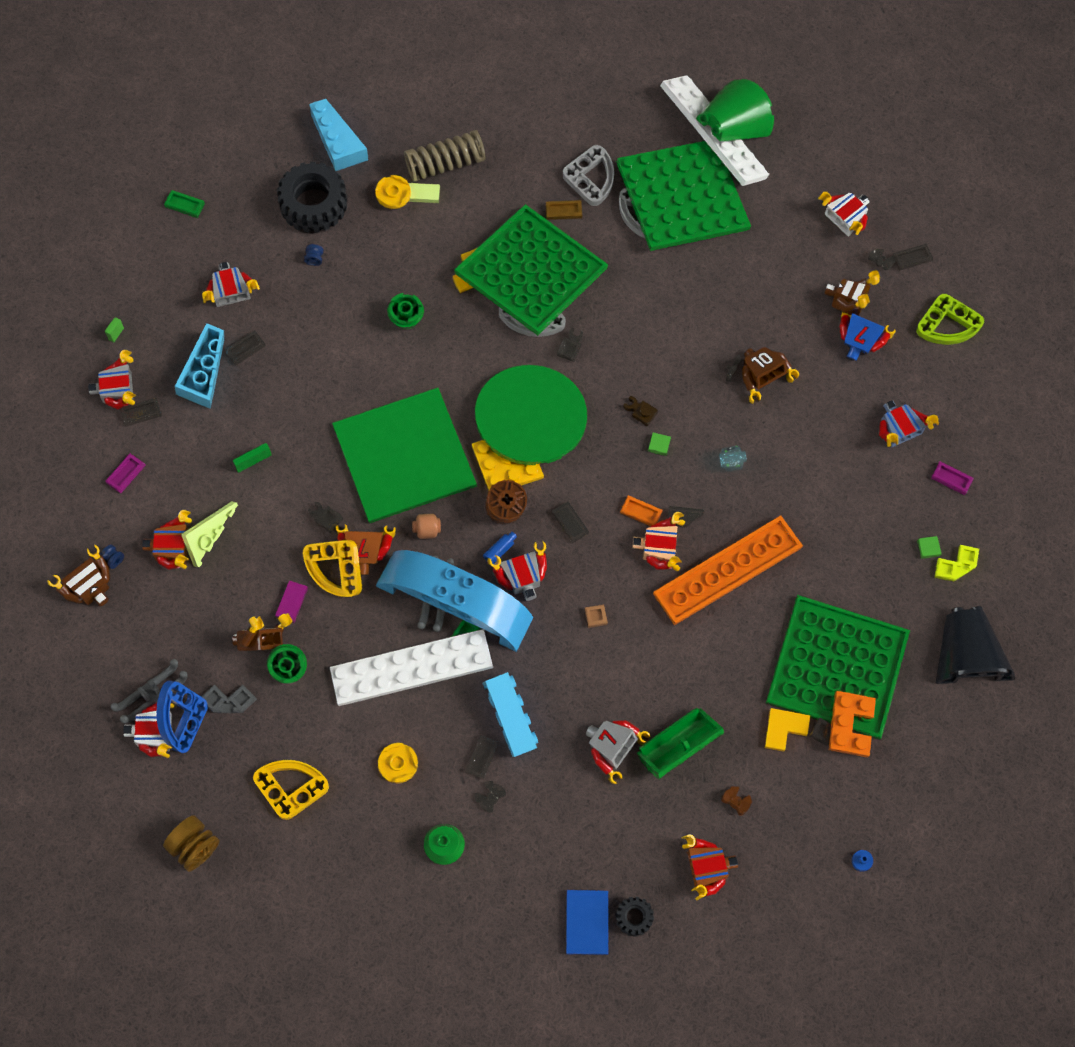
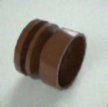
[485,480,527,524]

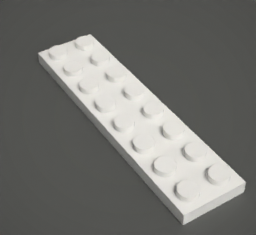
[660,76,769,186]
[330,629,493,706]

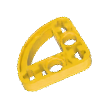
[303,540,362,597]
[253,760,329,820]

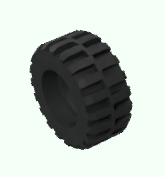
[277,162,347,233]

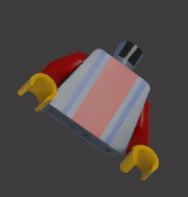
[879,400,939,448]

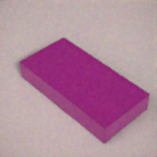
[105,453,146,494]
[931,461,974,495]
[275,581,308,623]

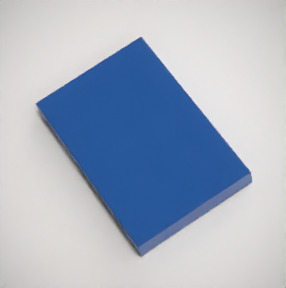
[566,890,608,955]

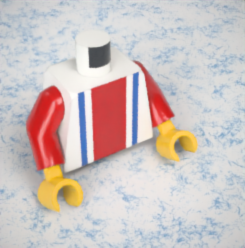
[818,192,869,236]
[123,703,175,758]

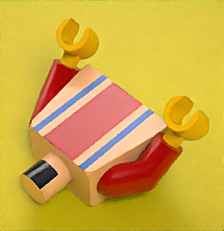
[633,512,685,571]

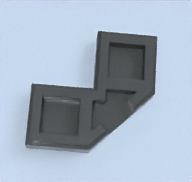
[201,685,257,713]

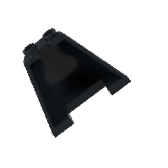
[936,606,1015,684]

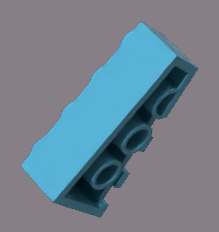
[175,323,224,409]
[482,672,538,757]

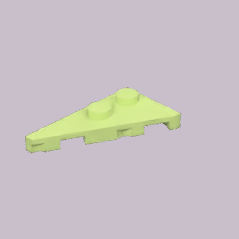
[181,501,238,567]

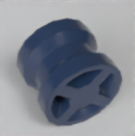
[304,244,324,266]
[100,544,124,569]

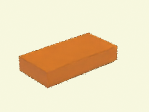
[620,495,663,526]

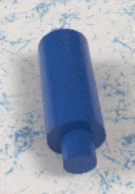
[483,532,517,564]

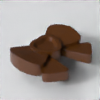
[721,786,752,816]

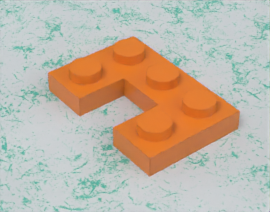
[828,691,876,758]

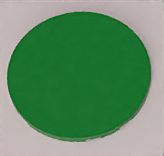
[475,365,587,465]

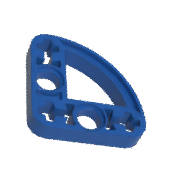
[156,680,208,753]

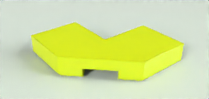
[935,545,979,582]

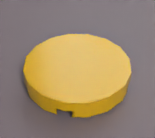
[375,175,411,209]
[378,743,418,783]

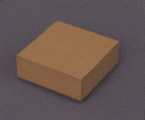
[585,605,608,628]

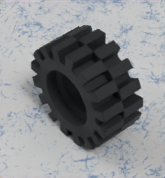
[616,896,654,937]

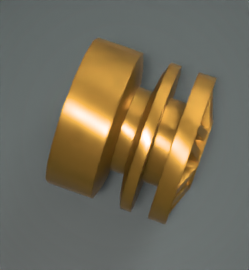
[163,815,220,872]

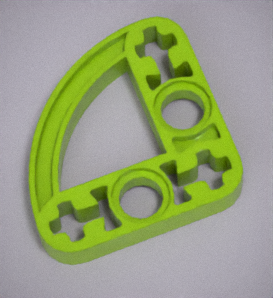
[916,294,984,345]

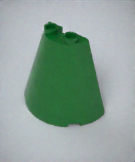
[696,79,774,142]

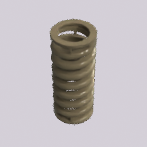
[404,130,486,182]

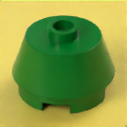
[387,293,424,330]
[267,644,307,683]
[424,824,465,865]

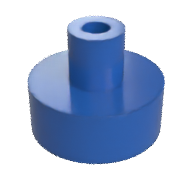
[852,850,873,872]

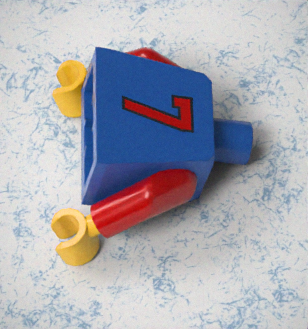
[839,312,896,361]

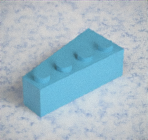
[309,99,368,171]

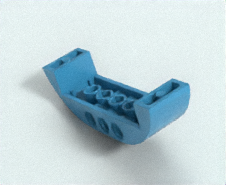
[376,550,533,652]

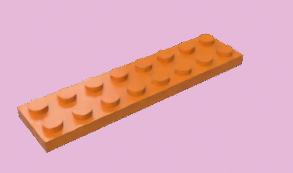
[653,515,803,625]

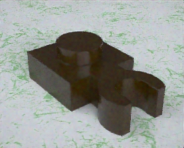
[623,396,658,426]

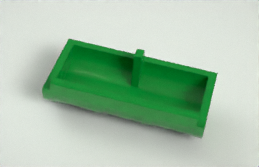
[637,707,724,779]

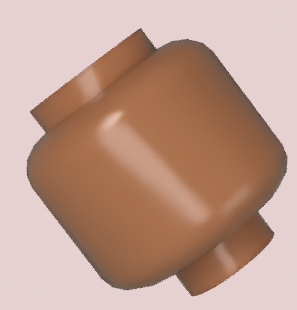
[412,514,441,539]

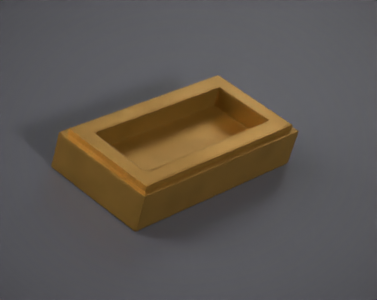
[546,200,582,220]

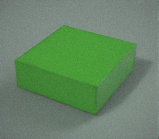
[105,317,124,342]
[648,432,671,456]
[917,536,941,559]

